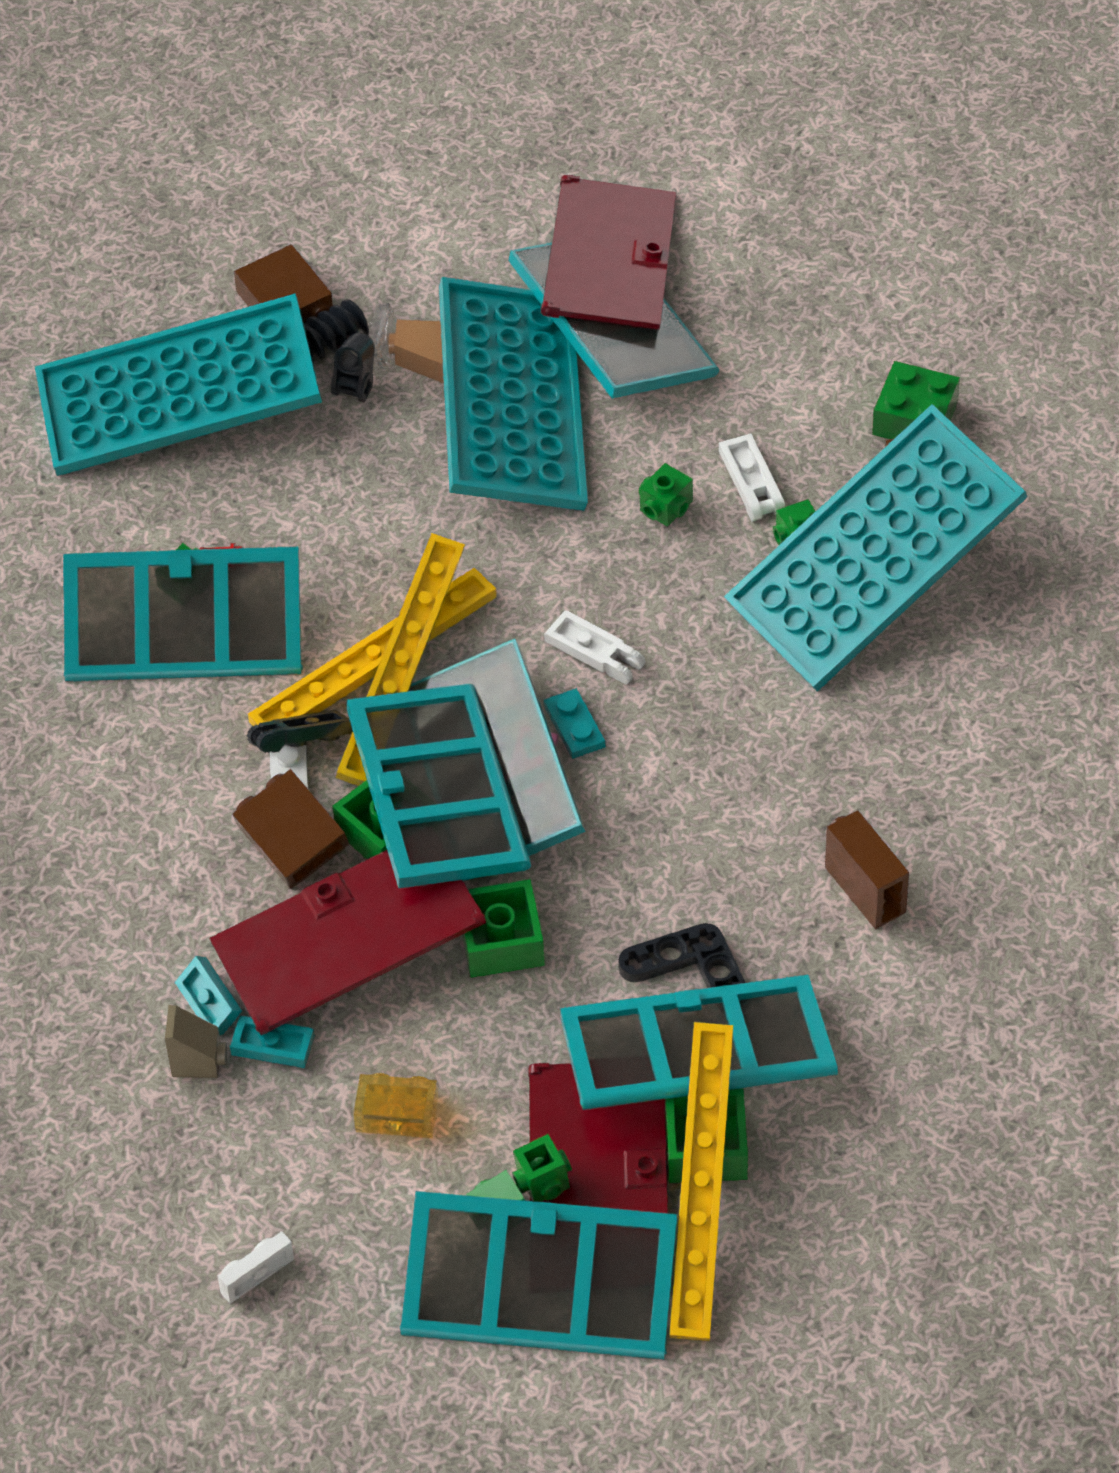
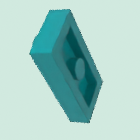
[543,688,606,759]
[175,956,242,1036]
[230,1015,315,1068]

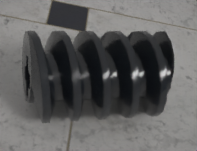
[304,299,369,364]

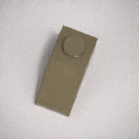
[165,1005,227,1078]

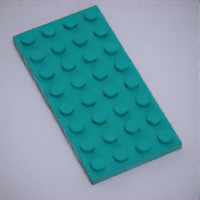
[439,277,588,511]
[35,294,322,476]
[724,404,1028,691]

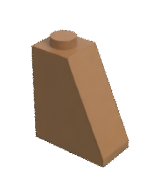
[388,320,444,383]

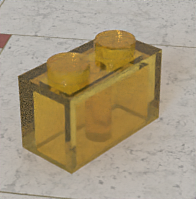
[353,1073,438,1138]

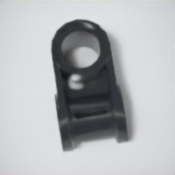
[331,333,375,403]

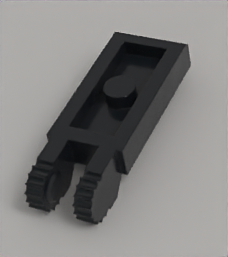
[246,710,353,753]

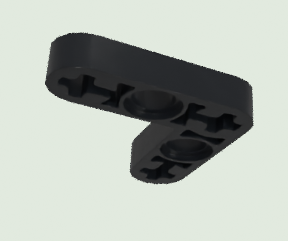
[618,923,751,1017]

